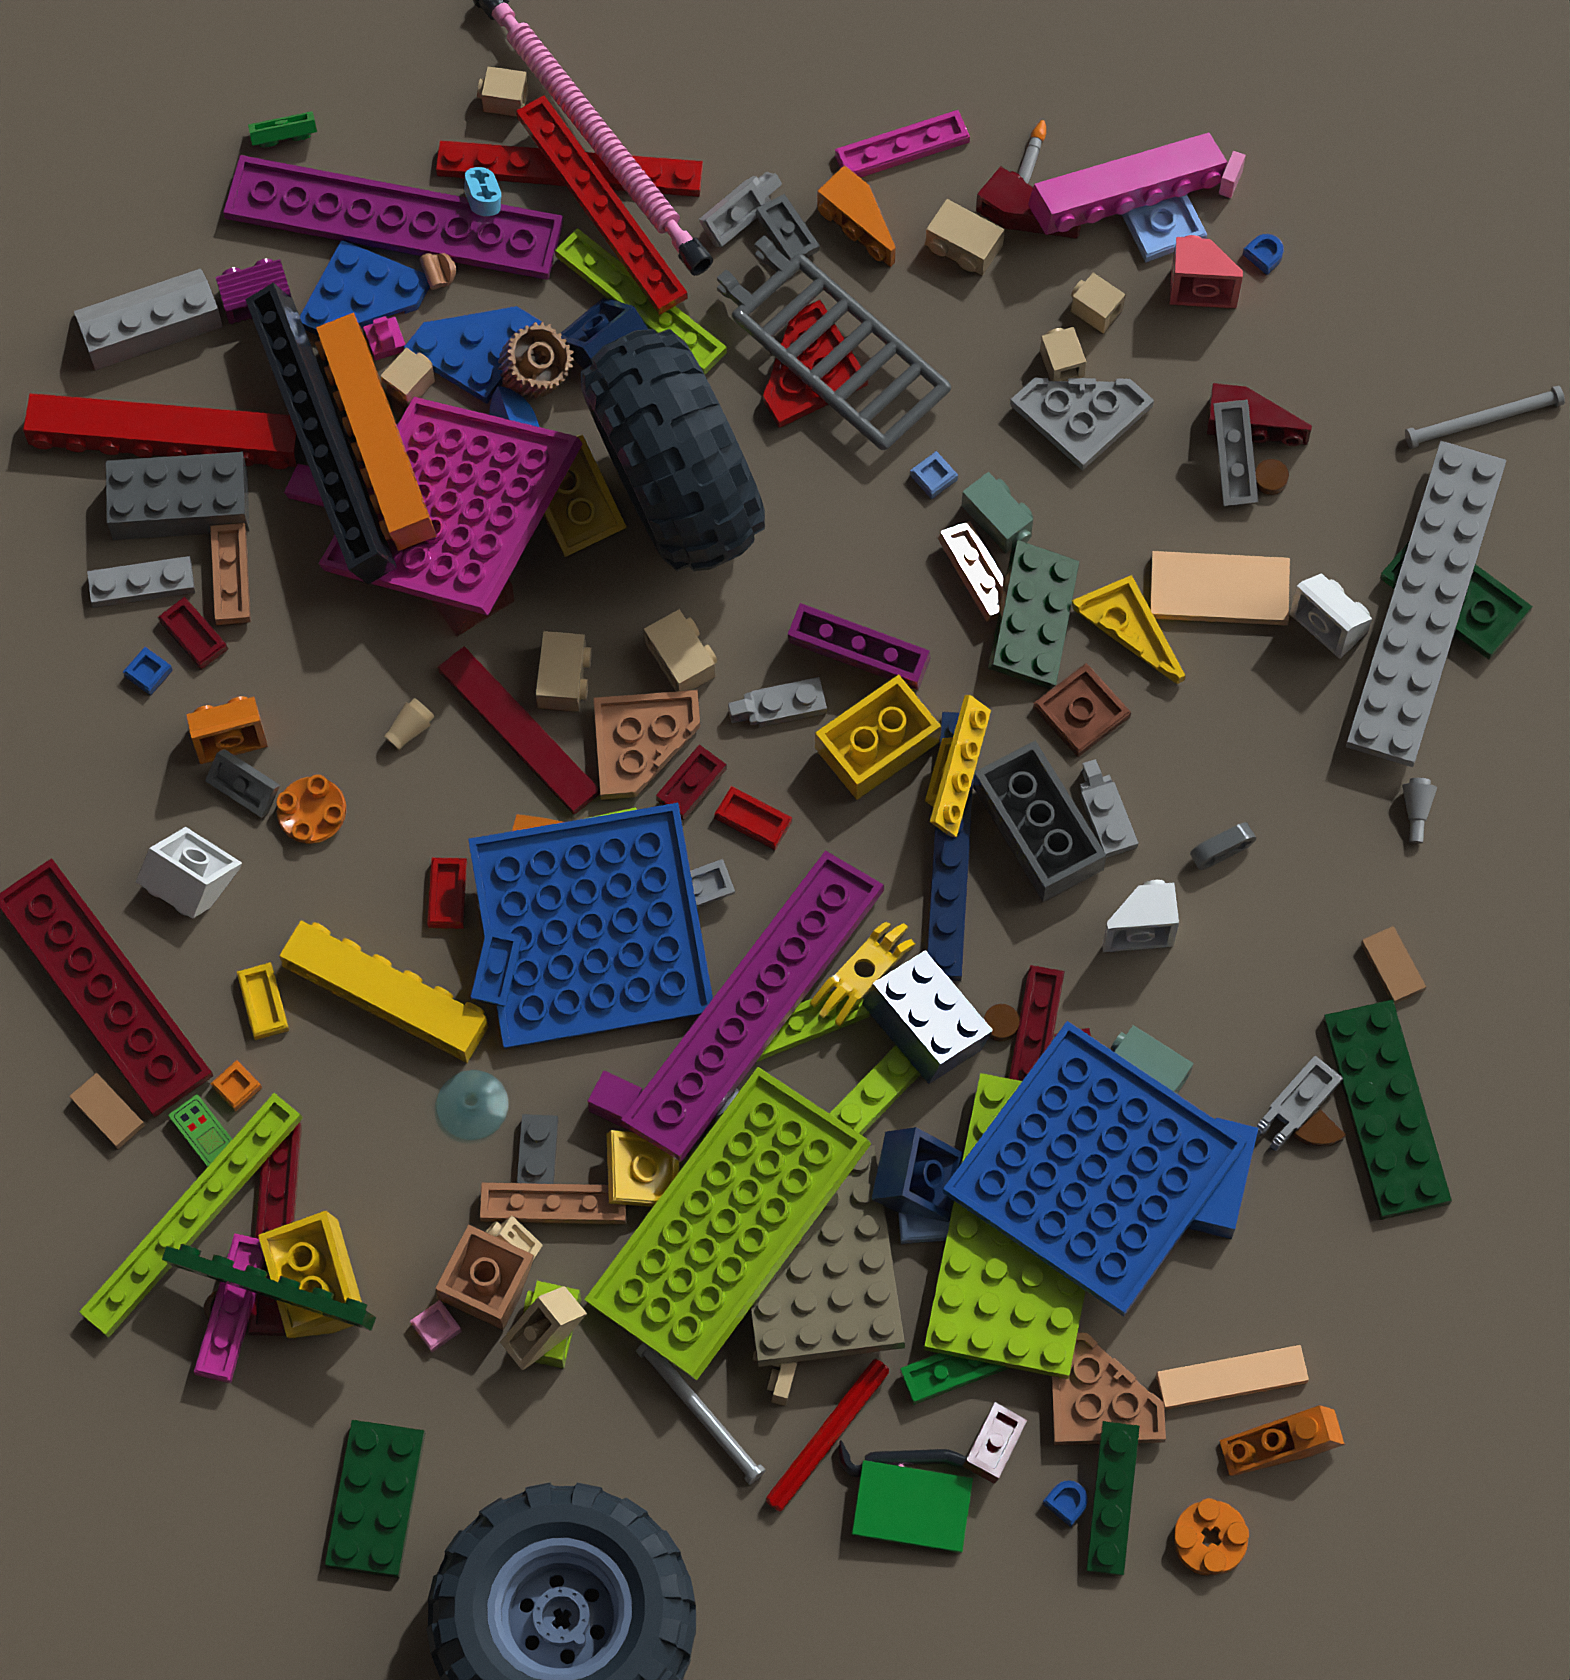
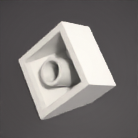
[1290,573,1372,659]
[136,827,242,918]
[1102,880,1179,952]

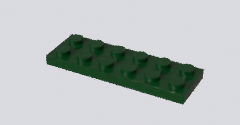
[1323,1000,1452,1220]

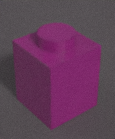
[587,1070,643,1129]

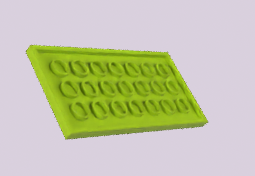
[584,1067,871,1381]
[924,1073,1085,1379]

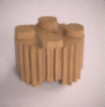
[498,322,574,398]

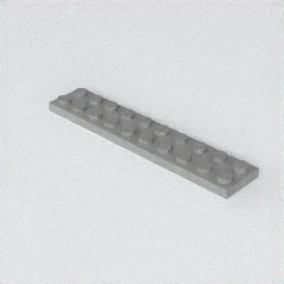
[1346,441,1507,767]

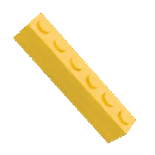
[279,920,488,1063]

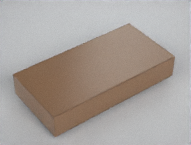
[1361,926,1426,1004]
[69,1073,145,1149]

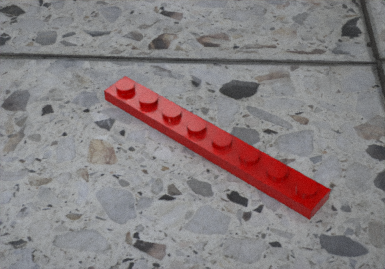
[516,95,688,315]
[436,140,703,197]

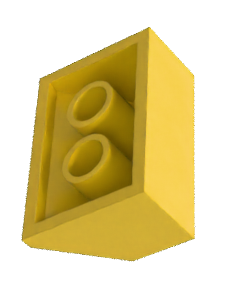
[258,1210,362,1338]

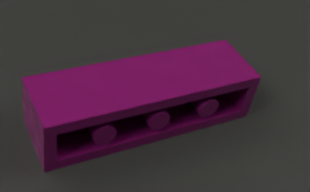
[787,603,931,691]

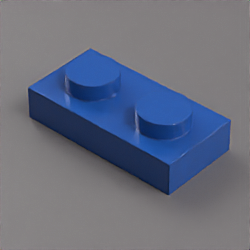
[470,928,522,1007]

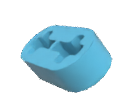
[464,167,501,216]

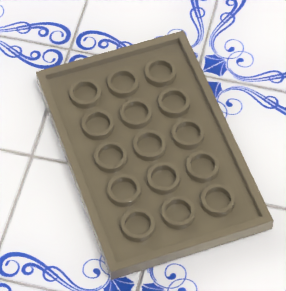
[751,1145,905,1367]

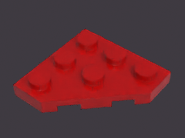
[763,299,869,428]

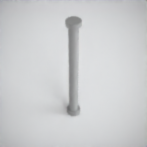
[1405,385,1565,449]
[636,1343,766,1485]

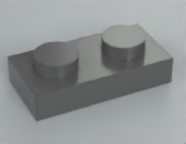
[755,194,820,260]
[205,749,280,817]
[517,1114,559,1184]

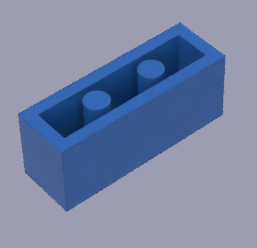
[1189,1117,1258,1239]

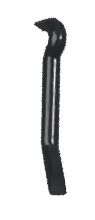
[839,1440,968,1477]

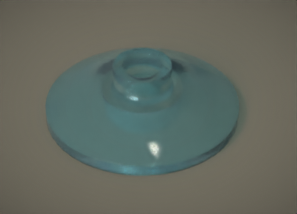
[436,1070,508,1140]

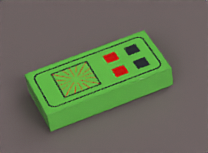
[168,1094,232,1167]

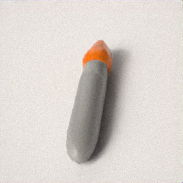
[1018,120,1046,184]

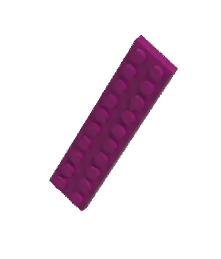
[223,155,563,280]
[621,850,884,1162]

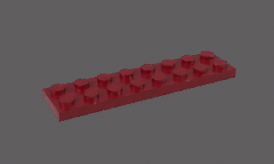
[0,858,213,1118]

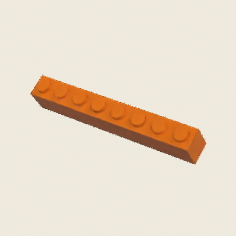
[315,312,437,551]

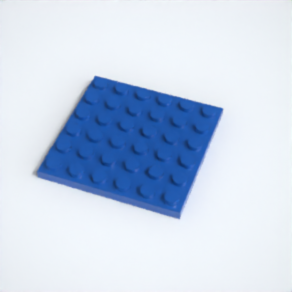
[468,803,713,1049]
[943,1021,1247,1317]

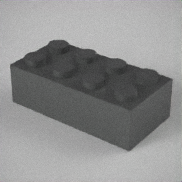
[106,452,250,540]
[973,740,1107,902]

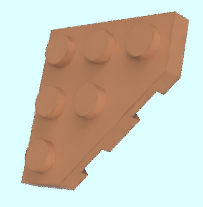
[594,690,700,800]
[1051,1333,1166,1445]

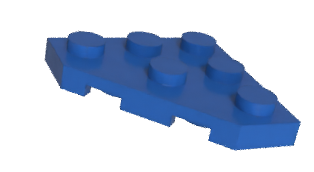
[300,240,430,336]
[404,306,542,404]

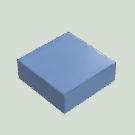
[910,451,958,499]

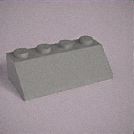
[74,268,223,370]

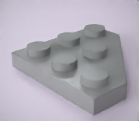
[1010,378,1154,471]

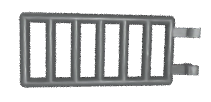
[717,236,951,450]

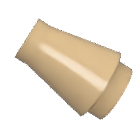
[384,698,435,750]

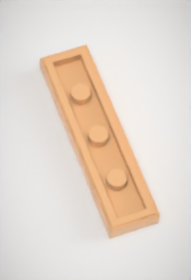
[1156,1345,1309,1410]

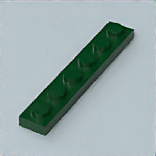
[162,1244,376,1331]

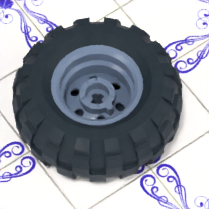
[581,329,765,571]
[426,1482,696,1680]

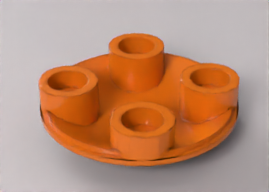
[276,774,346,844]

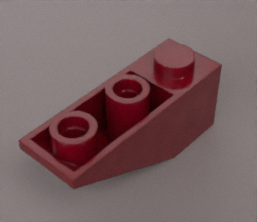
[976,166,1081,239]
[1207,383,1312,446]

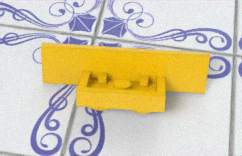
[925,695,991,837]

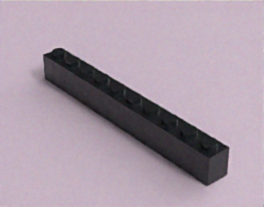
[245,283,397,585]

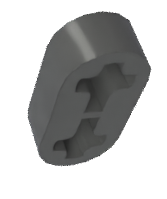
[1190,822,1256,870]

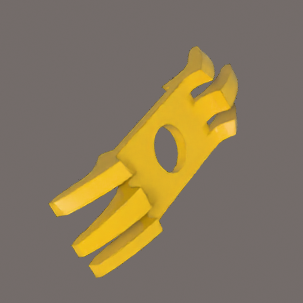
[810,922,916,1027]

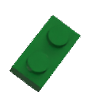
[248,111,317,148]

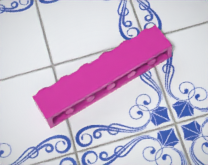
[1028,133,1228,235]

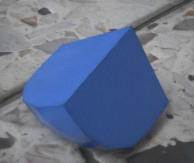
[489,386,539,427]

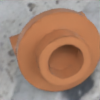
[419,253,456,290]

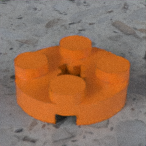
[1174,1498,1249,1576]

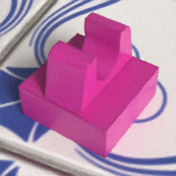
[363,316,406,361]

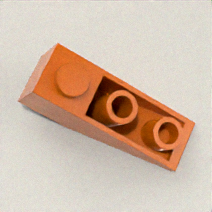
[817,165,896,267]
[1219,1405,1345,1476]

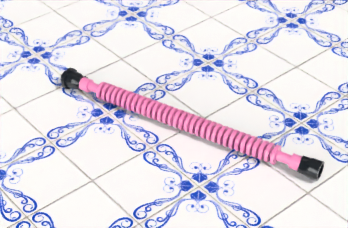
[473,0,713,276]

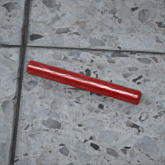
[766,1359,889,1512]

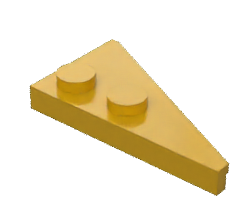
[1071,575,1186,684]

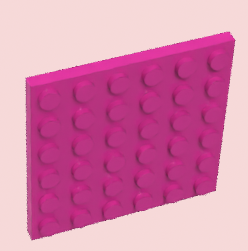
[319,397,582,615]

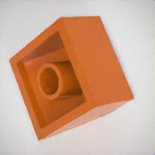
[186,696,268,764]

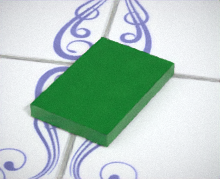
[851,1460,973,1553]

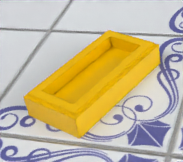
[237,962,290,1040]

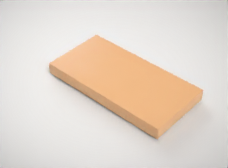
[1150,551,1290,625]

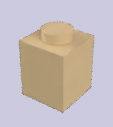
[477,67,528,116]
[1071,273,1126,334]
[1040,327,1087,381]
[380,347,435,408]

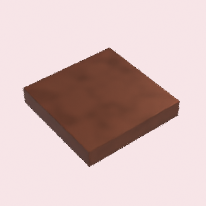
[1033,663,1131,757]

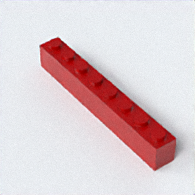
[23,393,300,469]

